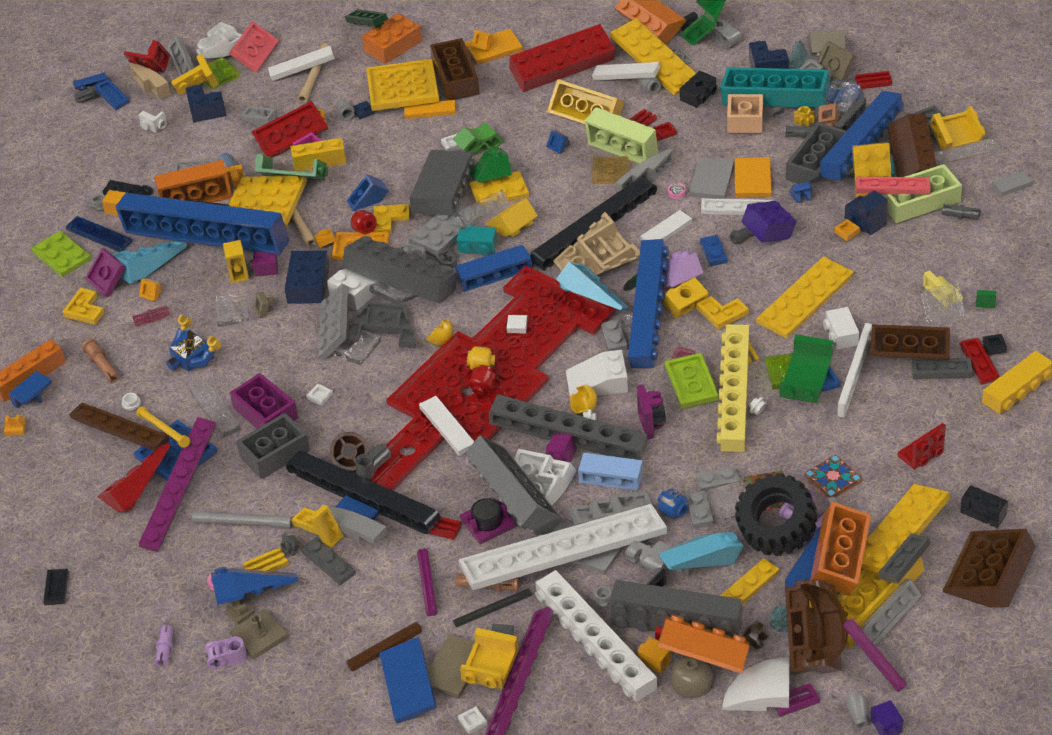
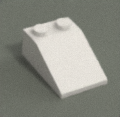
[327,269,387,310]
[566,350,628,396]

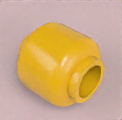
[467,346,495,370]

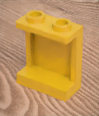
[929,106,985,153]
[460,628,519,690]

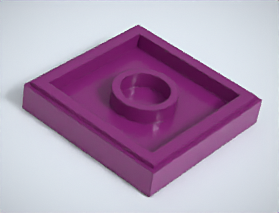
[85,248,126,297]

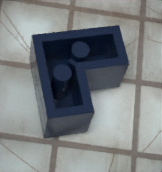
[749,41,789,69]
[185,84,226,123]
[844,190,888,235]

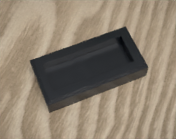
[43,568,69,605]

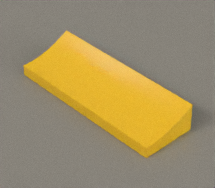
[837,556,925,648]

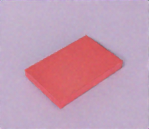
[229,21,279,72]

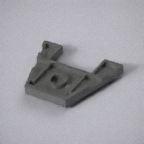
[344,301,416,348]

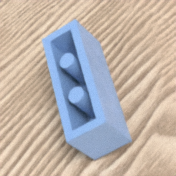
[578,453,643,491]

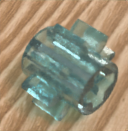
[768,606,788,632]

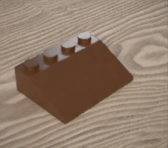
[943,529,1036,608]

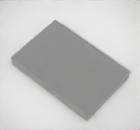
[689,157,734,199]

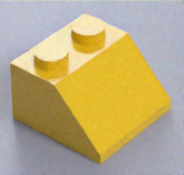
[485,198,538,237]

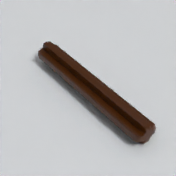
[346,622,422,671]

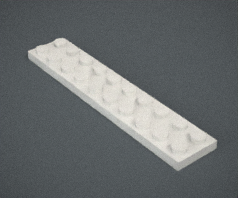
[459,504,667,590]

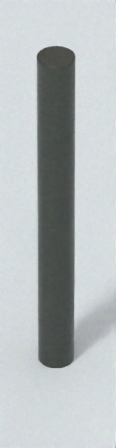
[453,588,532,628]

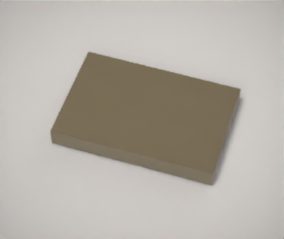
[428,634,474,699]

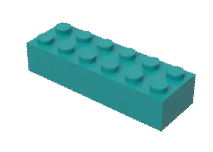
[720,67,830,108]

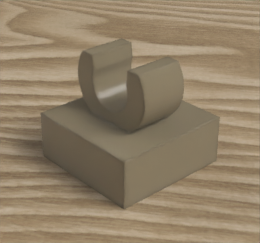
[253,292,276,318]
[225,599,255,625]

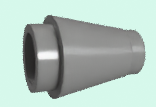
[637,78,661,94]
[337,99,355,120]
[845,693,869,728]

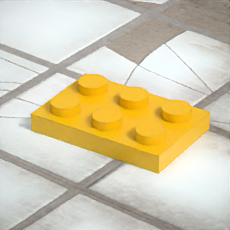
[852,142,891,198]
[469,170,529,209]

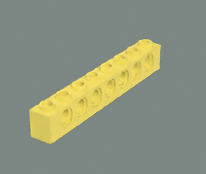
[717,324,749,452]

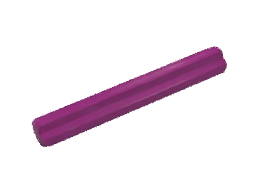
[417,548,437,616]
[843,618,907,692]

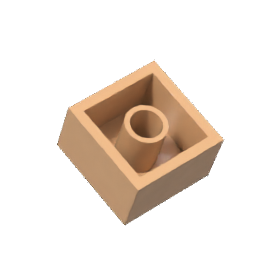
[727,94,763,133]

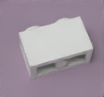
[823,307,859,350]

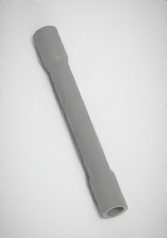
[192,511,292,528]

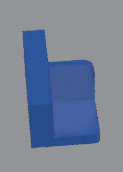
[9,371,52,408]

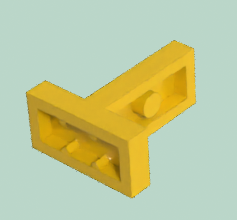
[171,53,219,95]
[291,504,344,549]

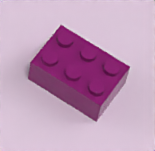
[229,373,298,429]

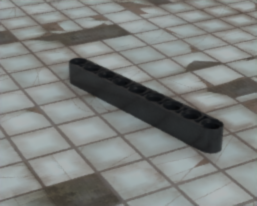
[530,177,657,271]
[286,451,441,534]

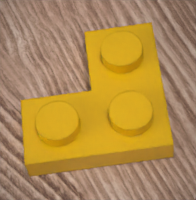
[373,204,410,233]
[62,288,104,325]
[696,296,749,330]

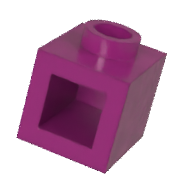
[250,252,278,277]
[546,434,577,463]

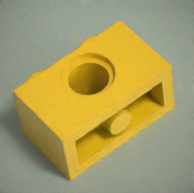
[223,240,249,283]
[663,277,709,319]

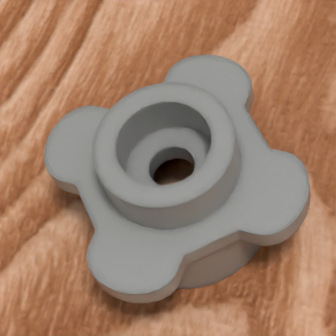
[89,194,105,211]
[591,586,612,608]

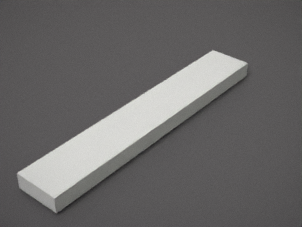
[837,323,872,417]

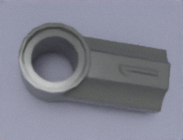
[355,443,391,480]

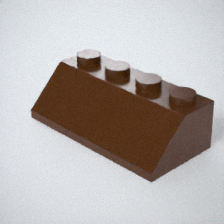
[887,113,937,177]
[870,324,950,360]

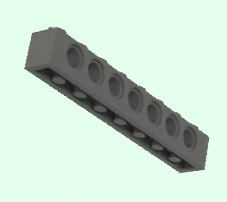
[489,394,648,460]

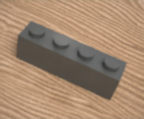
[786,122,846,184]

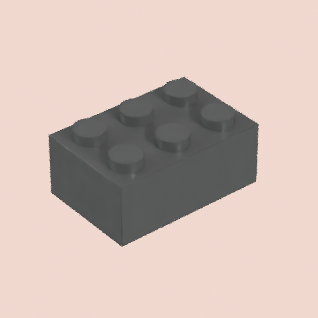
[236,413,310,479]

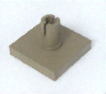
[817,41,856,87]
[230,609,289,660]

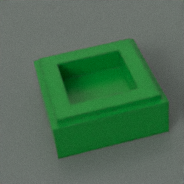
[976,290,996,308]

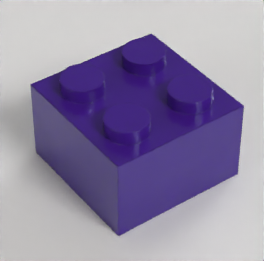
[741,201,797,242]

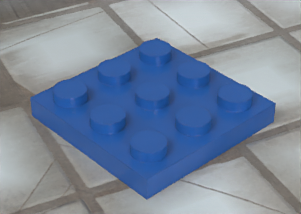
[134,419,217,481]

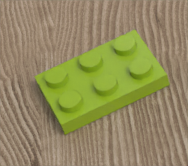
[31,231,91,277]
[664,353,719,409]

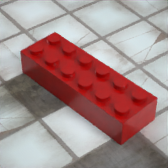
[509,24,615,92]

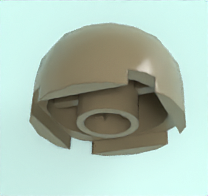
[671,656,714,698]

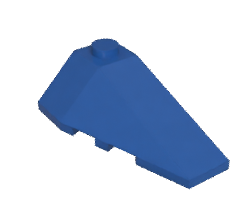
[211,567,298,605]

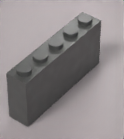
[410,150,475,215]

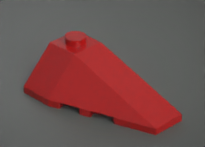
[97,443,170,512]

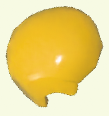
[426,319,453,346]
[570,385,597,414]

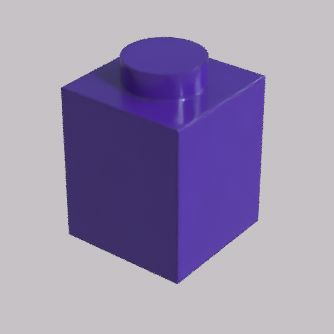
[870,700,904,735]

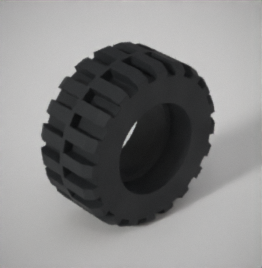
[735,473,818,556]

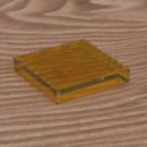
[592,156,628,184]

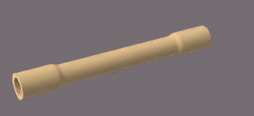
[298,43,329,102]
[291,208,317,247]

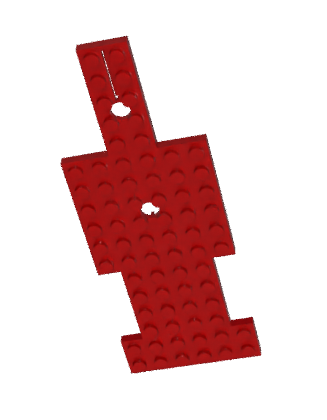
[356,265,616,490]

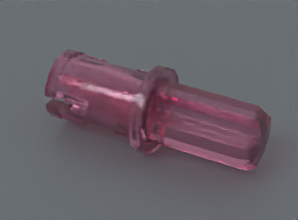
[132,305,170,327]

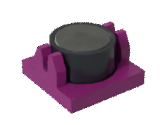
[636,384,666,439]
[460,498,515,545]

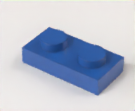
[72,72,107,91]
[700,235,728,267]

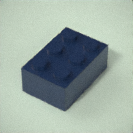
[285,250,330,304]

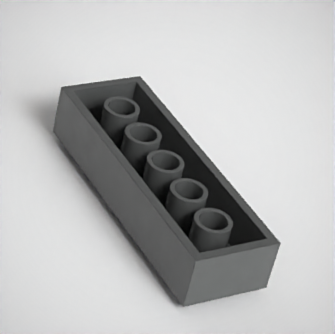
[342,236,458,303]
[465,435,562,535]
[610,580,742,637]

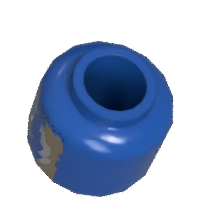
[658,489,689,519]

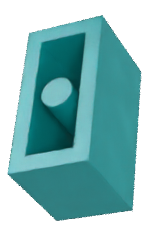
[457,226,497,255]

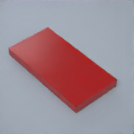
[251,101,328,158]

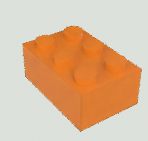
[362,13,422,64]

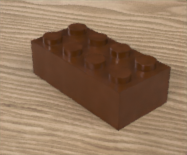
[430,38,480,100]

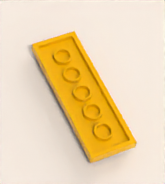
[610,18,696,96]
[756,256,854,339]
[861,484,950,573]

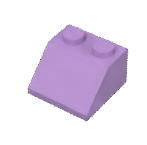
[663,250,703,287]

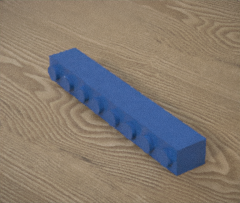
[820,90,904,181]
[628,239,669,368]

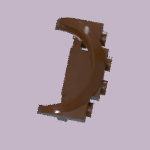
[785,580,848,674]

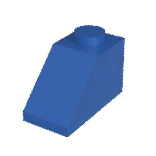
[347,174,389,211]

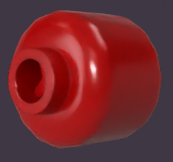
[350,210,377,235]
[468,365,496,395]

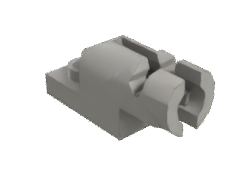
[626,541,693,576]

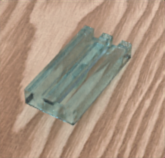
[789,40,807,69]

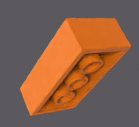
[154,160,232,203]
[810,501,871,596]

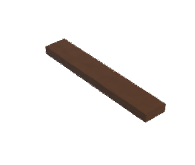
[69,403,169,451]

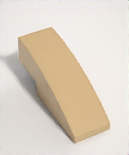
[129,63,171,99]

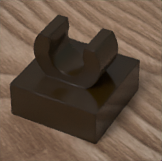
[743,620,768,649]

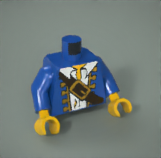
[166,315,221,372]

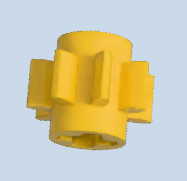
[794,106,815,126]

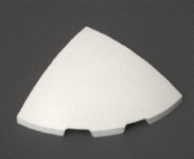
[196,22,242,58]
[515,449,577,505]
[722,657,789,711]

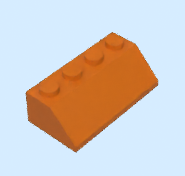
[614,0,687,45]
[0,339,66,402]
[658,614,749,674]

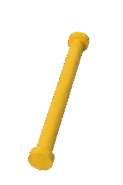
[136,406,190,448]

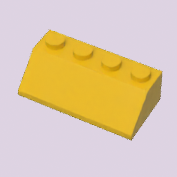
[547,79,625,124]

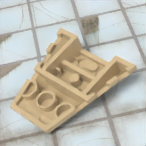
[553,212,640,276]

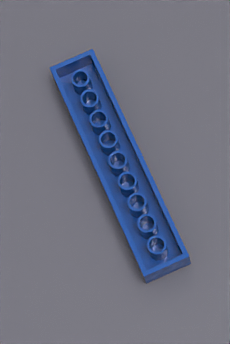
[115,193,290,254]

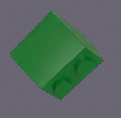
[471,147,512,183]

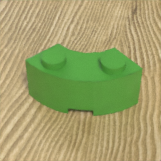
[453,122,504,155]

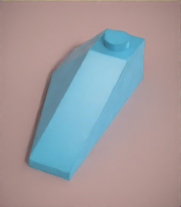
[112,240,187,284]
[556,262,630,311]
[659,532,744,570]

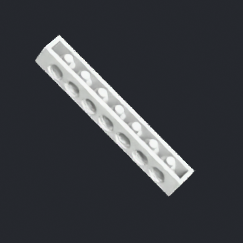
[535,570,657,702]

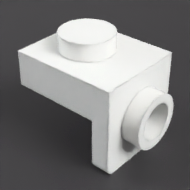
[138,111,167,133]

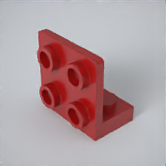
[123,40,171,73]
[898,423,946,470]

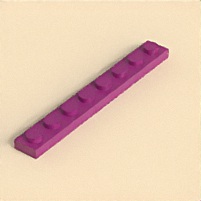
[139,417,216,552]
[485,606,553,735]

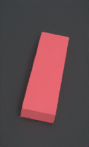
[856,177,930,194]

